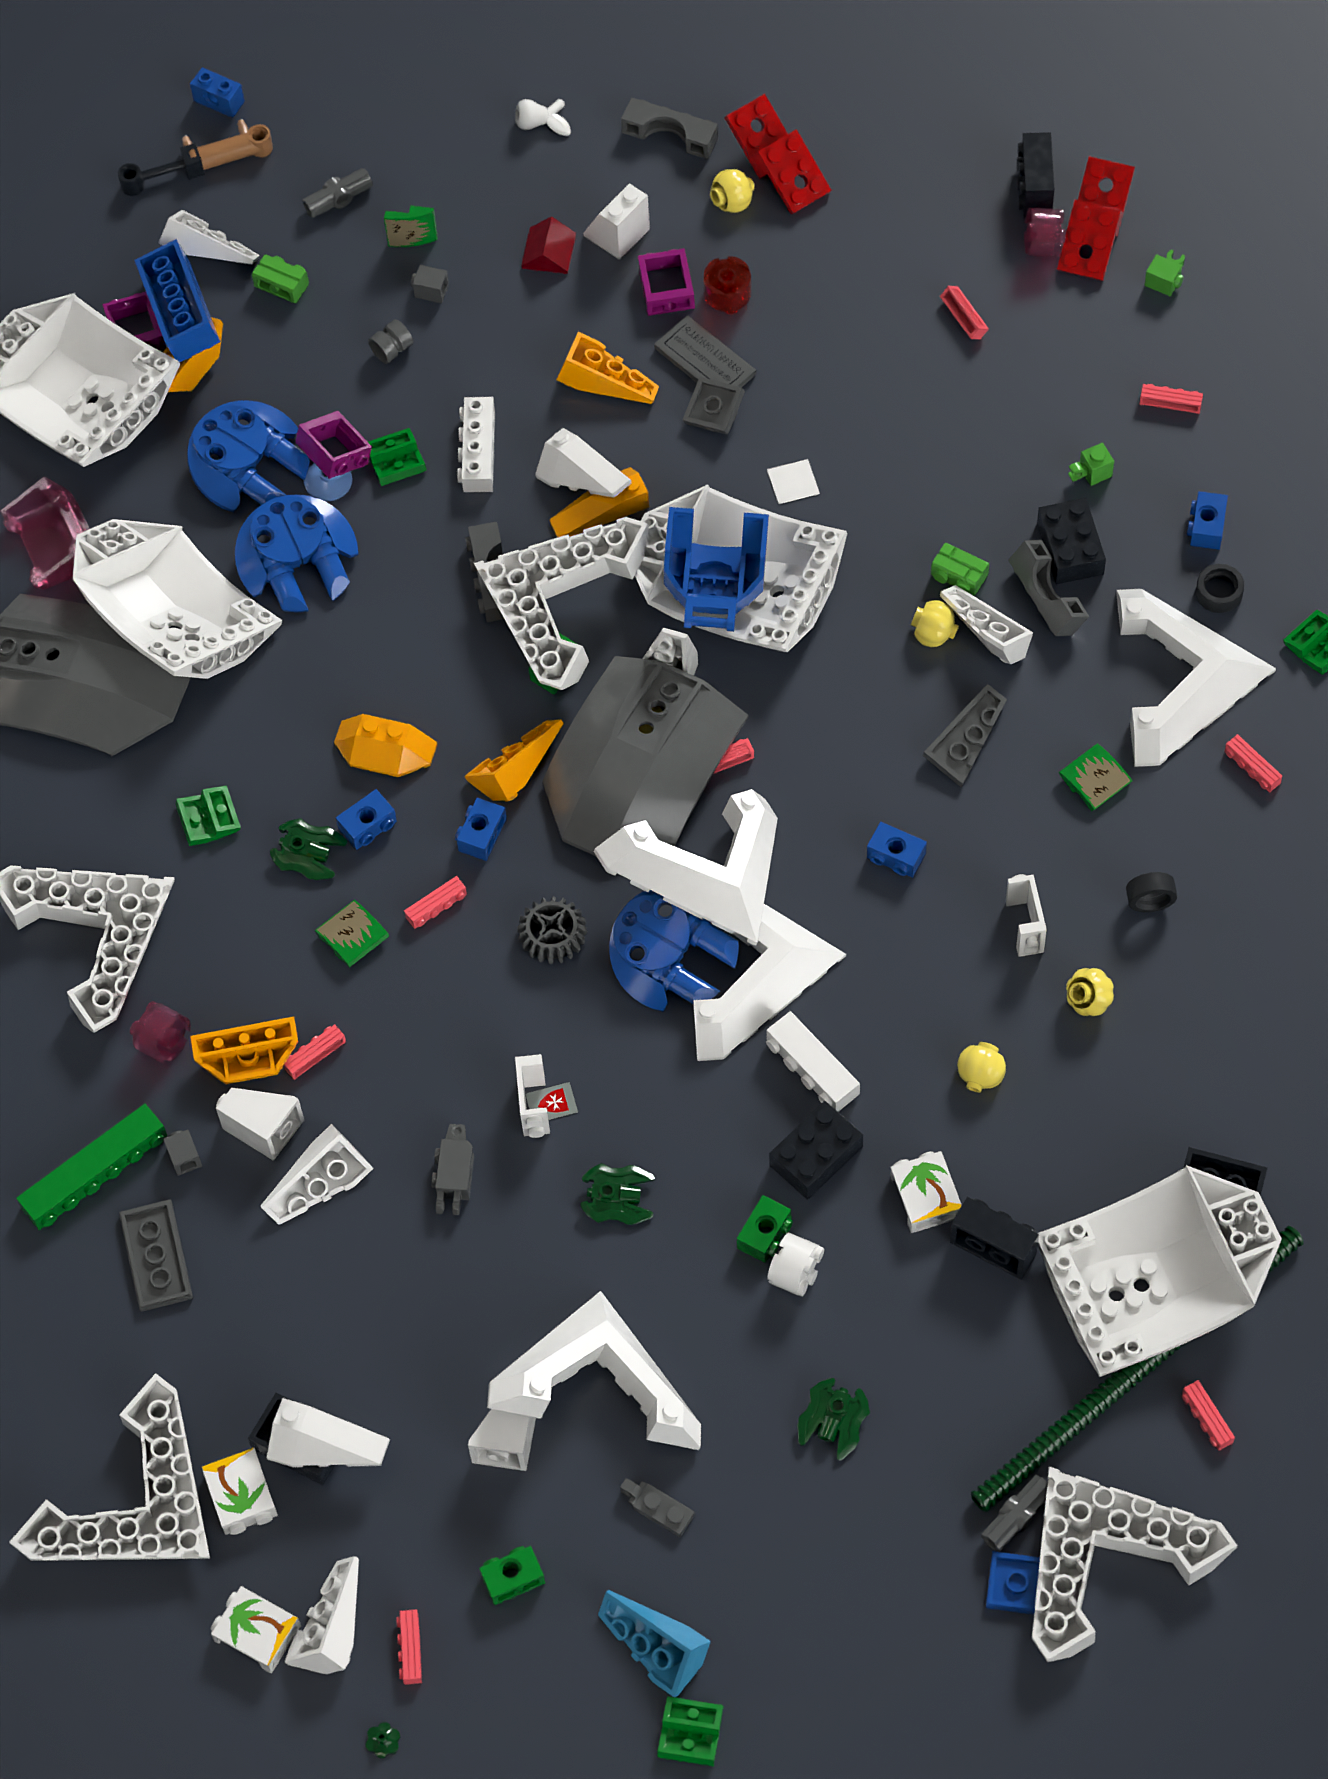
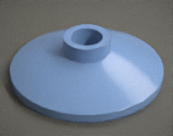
[304,463,352,501]

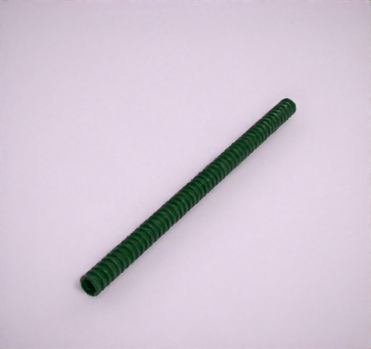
[971,1226,1304,1512]

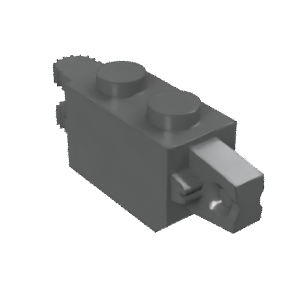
[432,1124,474,1215]

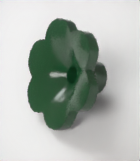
[366,1722,400,1759]

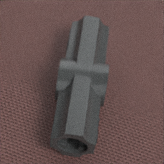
[302,168,373,218]
[981,1475,1048,1552]

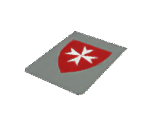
[526,1082,578,1120]

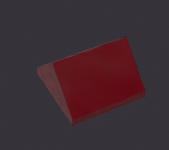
[521,216,576,274]

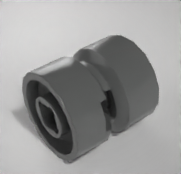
[368,319,414,364]

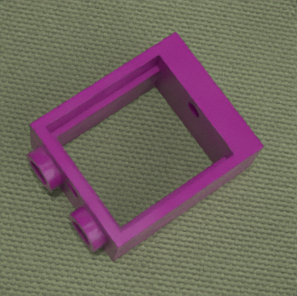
[638,248,695,316]
[103,292,166,351]
[295,411,372,479]

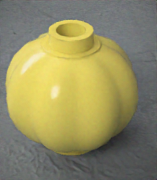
[710,169,754,213]
[911,600,959,647]
[1066,968,1114,1016]
[957,1042,1006,1093]

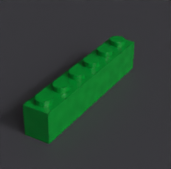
[16,1104,168,1230]

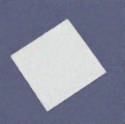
[767,459,820,504]

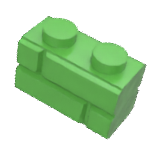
[252,255,309,303]
[931,543,989,596]

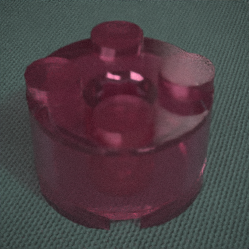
[1024,208,1066,257]
[130,1001,191,1063]

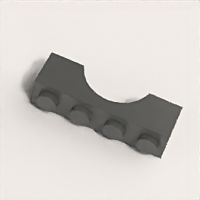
[621,98,718,159]
[465,522,504,622]
[1009,540,1089,636]

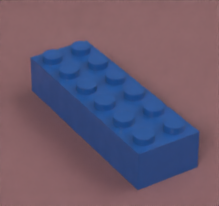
[135,239,221,363]

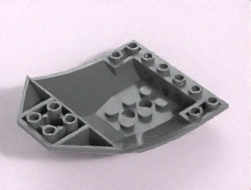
[0,594,190,757]
[542,656,748,857]

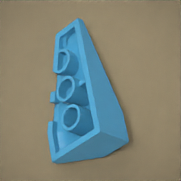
[598,1590,711,1698]

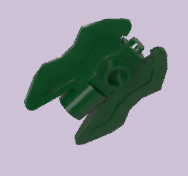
[270,818,347,880]
[580,1163,655,1225]
[797,1378,870,1461]

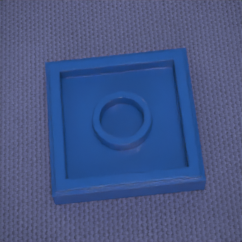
[986,1551,1040,1614]

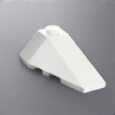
[159,210,259,264]
[535,428,632,498]
[940,585,1033,664]
[642,628,698,676]
[261,1124,374,1225]
[267,1398,390,1467]
[285,1556,359,1674]

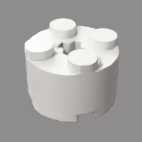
[768,1233,825,1296]

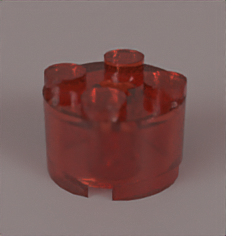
[704,256,752,314]

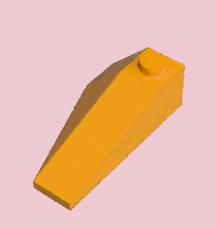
[556,332,659,404]
[550,467,649,538]
[464,719,564,802]

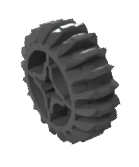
[517,896,587,964]

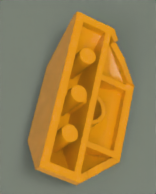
[163,317,223,392]
[334,714,438,777]
[190,1016,298,1084]

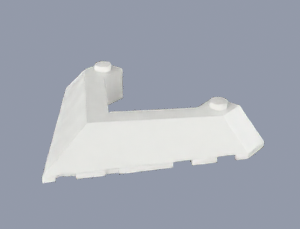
[474,517,649,690]
[1116,589,1276,767]
[594,789,778,946]
[0,866,175,1033]
[693,904,846,1061]
[487,1291,701,1450]
[9,1373,210,1560]
[1032,1467,1237,1662]

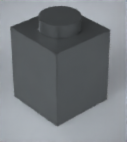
[411,265,449,303]
[164,1129,202,1176]

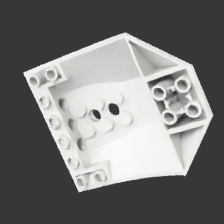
[0,293,180,467]
[635,485,847,652]
[73,519,282,679]
[1038,1165,1281,1377]

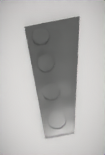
[922,684,1007,787]

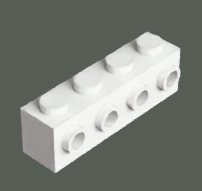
[457,397,495,492]
[766,1011,860,1112]

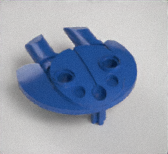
[187,400,310,513]
[235,495,358,612]
[609,890,739,1012]

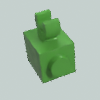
[1144,250,1185,296]
[1068,443,1114,486]

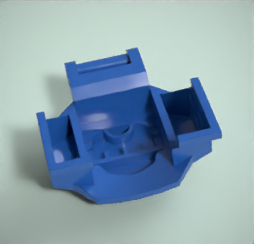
[664,507,769,632]

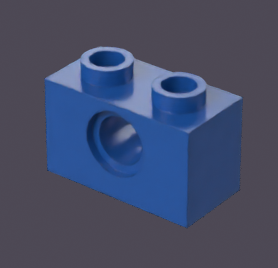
[190,67,245,118]
[1187,491,1228,550]
[336,789,397,850]
[455,798,507,861]
[867,821,927,878]

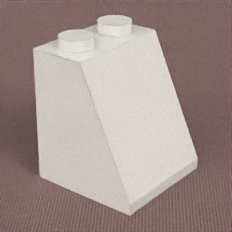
[583,183,650,260]
[216,1088,304,1161]
[468,1409,536,1471]

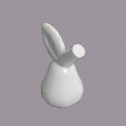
[515,99,571,136]

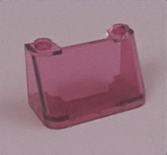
[0,477,89,590]

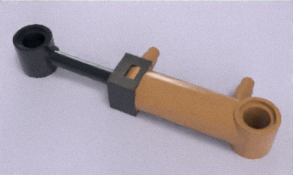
[118,120,273,196]

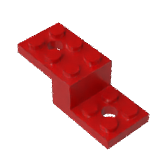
[724,94,832,215]
[1057,156,1135,281]

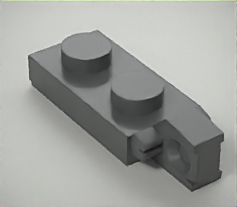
[620,1478,695,1537]

